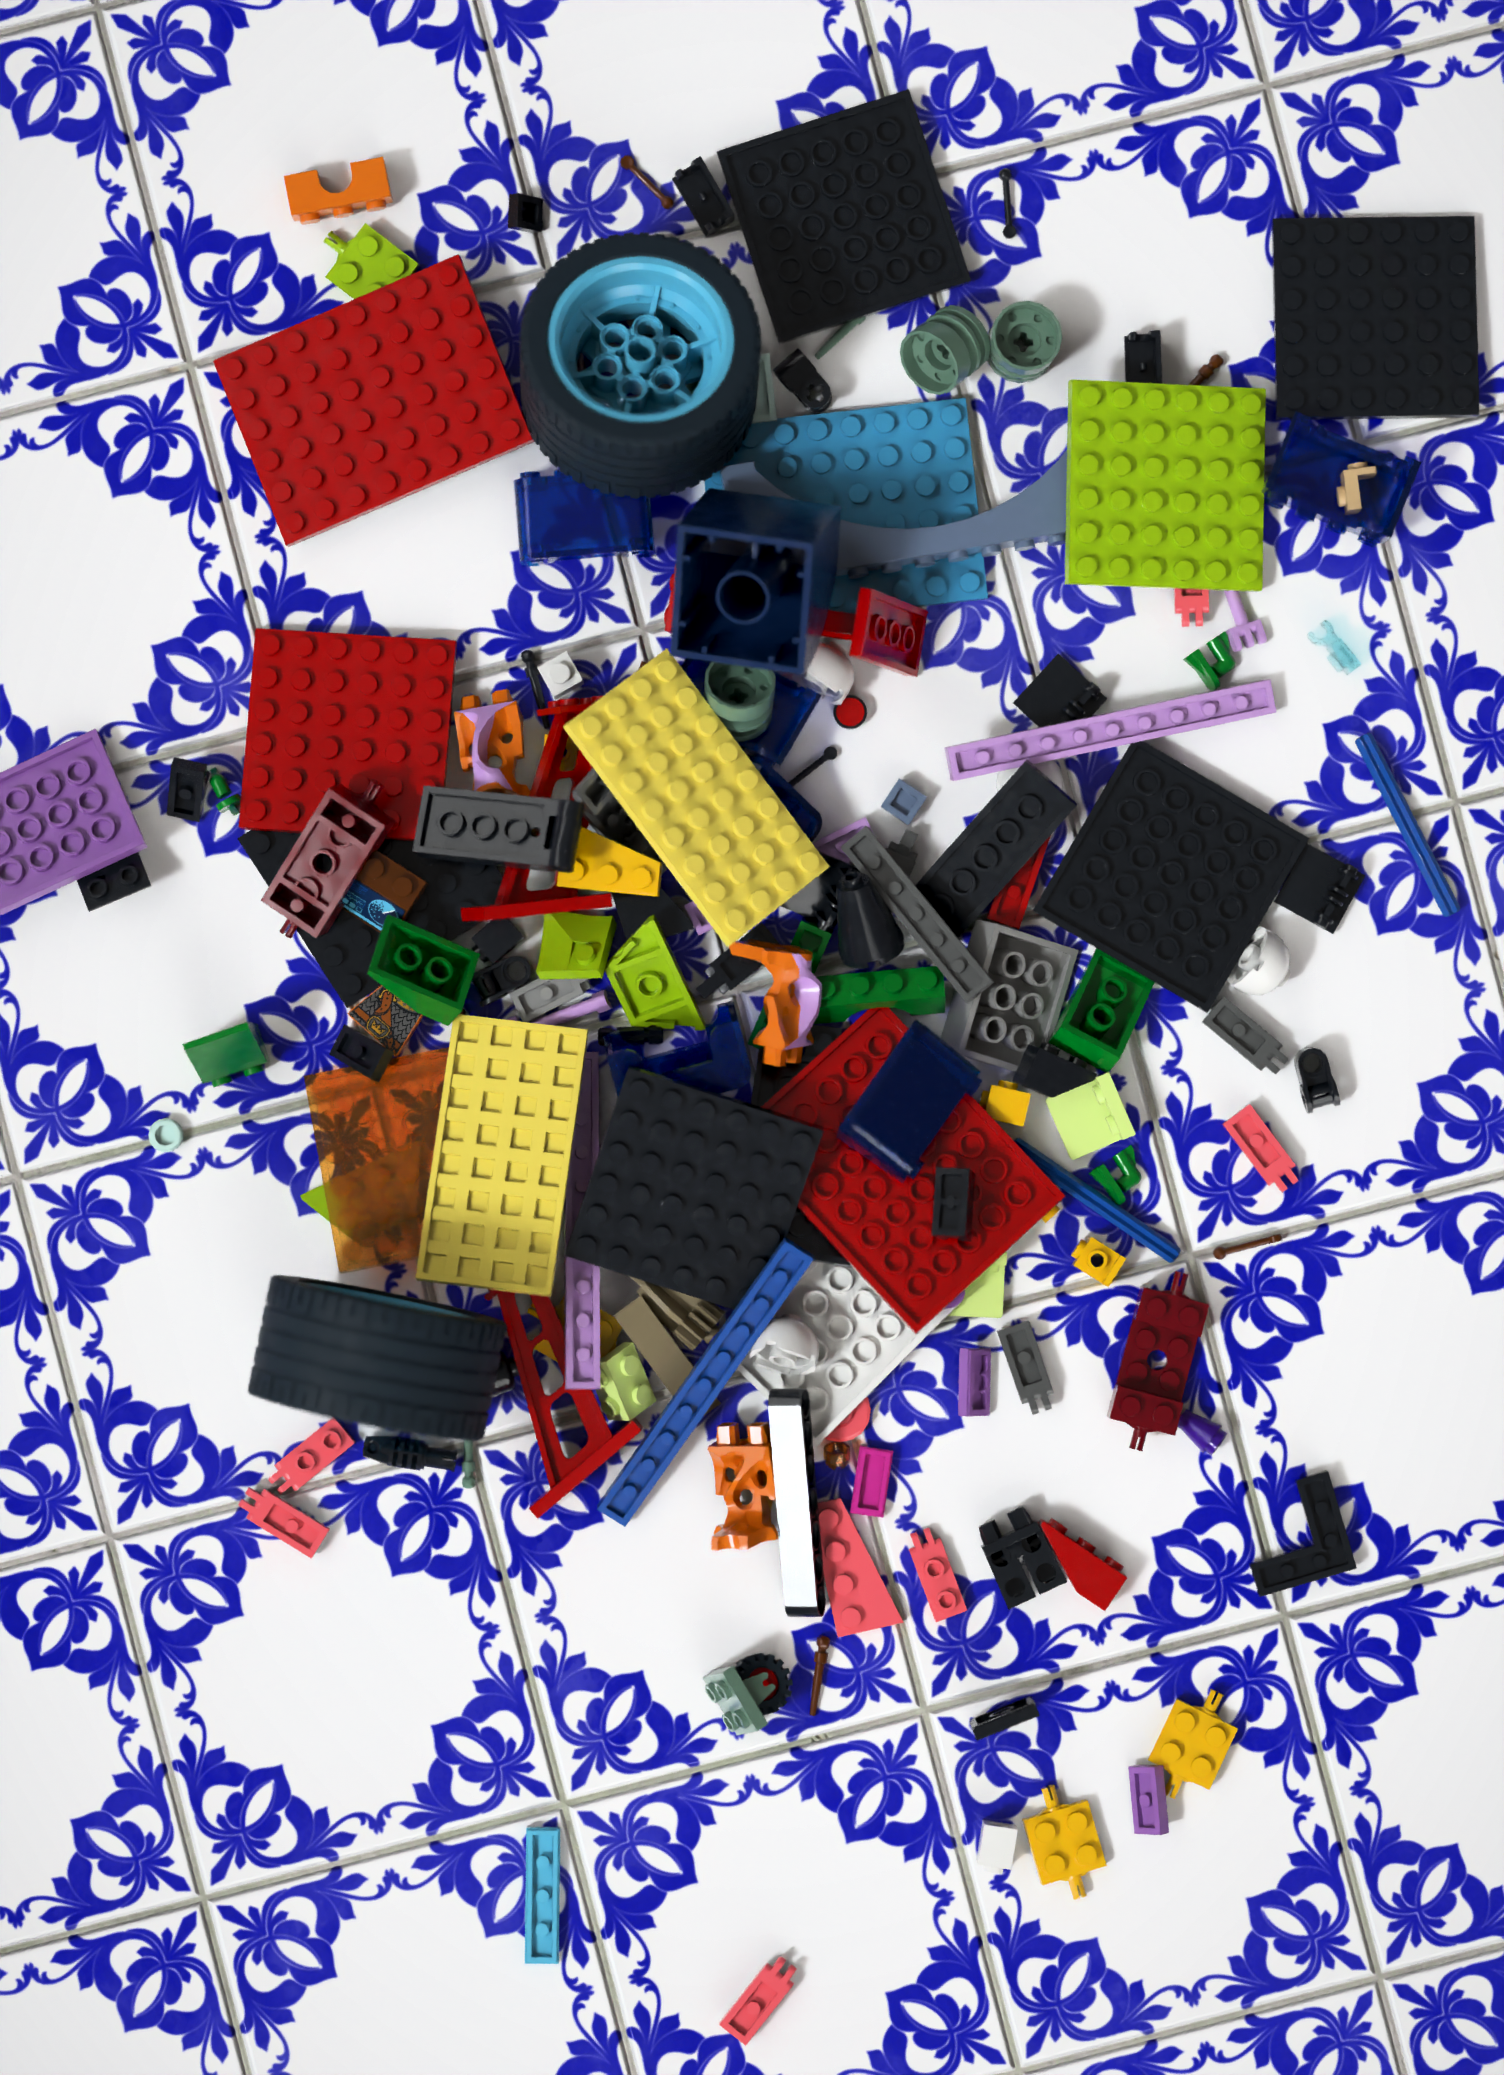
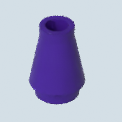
[1178,1409,1227,1455]

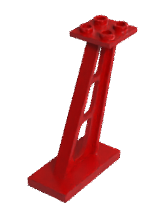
[664,564,928,677]
[461,696,612,922]
[484,1289,643,1519]

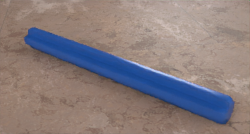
[1355,733,1460,917]
[1013,1137,1181,1263]

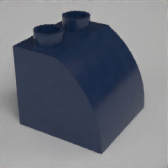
[670,488,842,675]

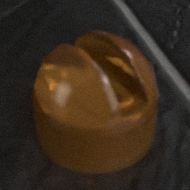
[823,1441,850,1470]

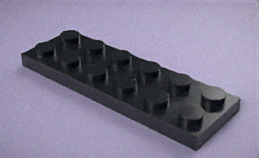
[915,759,1077,938]

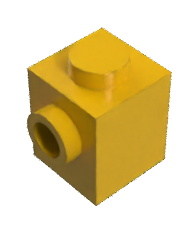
[979,1080,1031,1127]

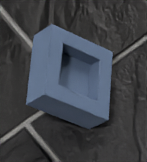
[880,779,927,825]

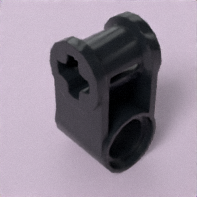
[772,348,832,413]
[471,956,534,1008]
[1294,1047,1340,1114]

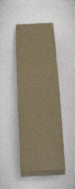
[613,1296,721,1416]

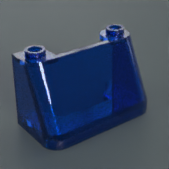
[836,1019,983,1183]

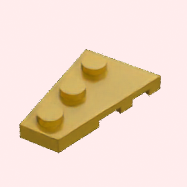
[557,826,663,897]

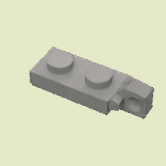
[509,978,592,1022]

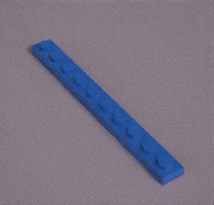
[597,1237,814,1527]

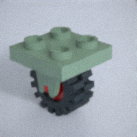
[702,1653,793,1735]

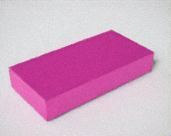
[850,1445,893,1518]

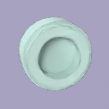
[149,1118,184,1152]

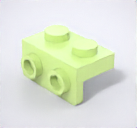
[596,1342,657,1421]

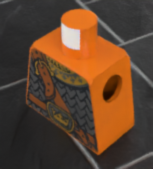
[348,985,424,1057]

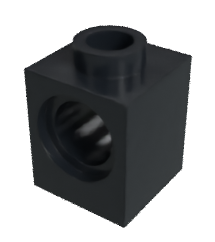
[471,918,525,964]

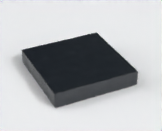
[969,1696,1040,1741]

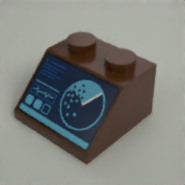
[341,850,428,933]

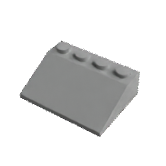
[938,919,1079,1072]

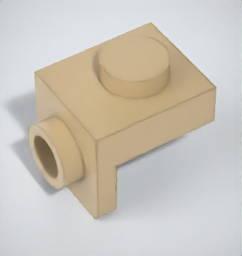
[1336,462,1377,515]

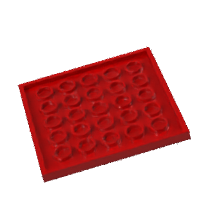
[239,628,457,841]

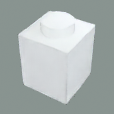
[537,651,584,700]
[976,1820,1018,1874]

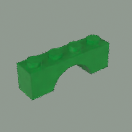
[814,966,945,1024]

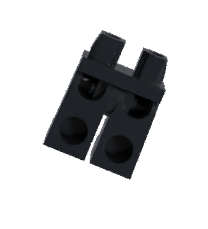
[978,1506,1067,1609]

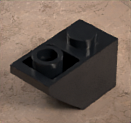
[1012,1042,1097,1098]

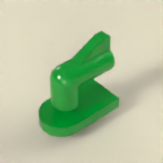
[1183,631,1236,691]
[210,767,241,816]
[1089,1145,1141,1205]

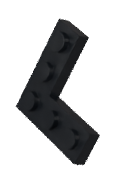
[1249,1470,1357,1597]

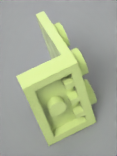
[1045,1072,1136,1160]
[948,1252,1007,1318]

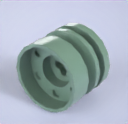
[987,301,1062,383]
[900,305,991,395]
[703,662,775,742]

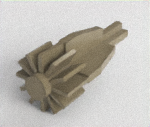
[629,1276,725,1351]

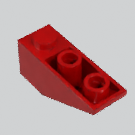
[1038,1518,1127,1611]

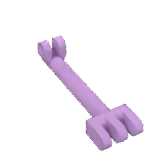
[1224,591,1267,652]
[507,990,612,1026]

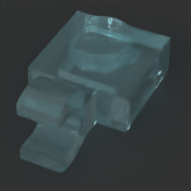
[1307,620,1361,675]

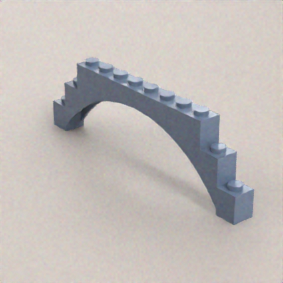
[720,450,1067,579]

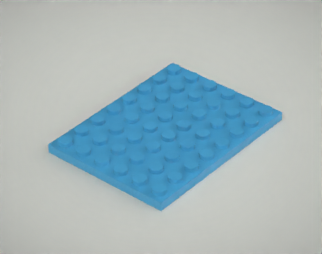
[704,398,988,614]

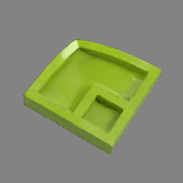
[536,912,617,980]

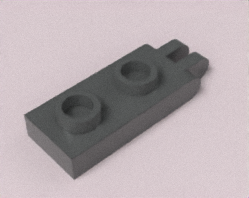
[1202,996,1289,1075]
[997,1320,1054,1415]

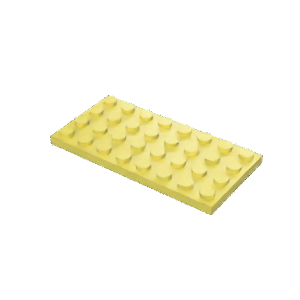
[563,649,830,947]
[415,1014,589,1297]

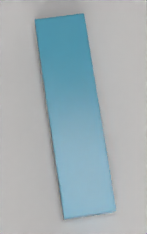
[525,1827,560,1964]

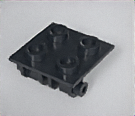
[1013,654,1107,727]
[1274,843,1366,934]
[77,851,151,912]
[781,851,860,932]

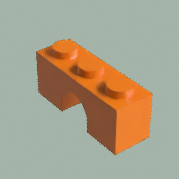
[284,157,393,225]

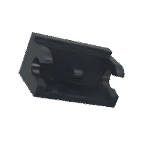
[672,156,735,237]
[1124,330,1162,384]
[931,1167,975,1241]

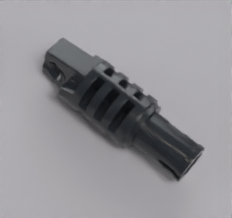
[363,1436,458,1472]

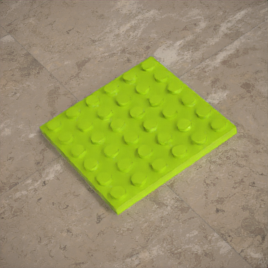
[1065,379,1266,592]

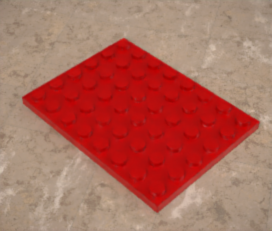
[213,254,535,547]
[762,1007,1065,1335]

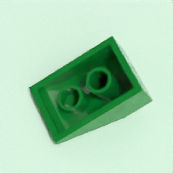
[367,914,480,1026]
[1048,948,1155,1073]
[182,1022,270,1088]

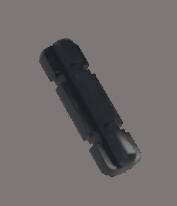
[598,1026,664,1046]

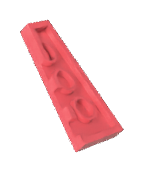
[818,1497,904,1637]

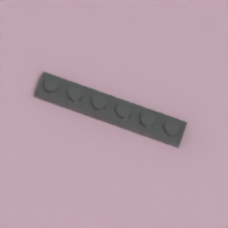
[840,826,994,1004]

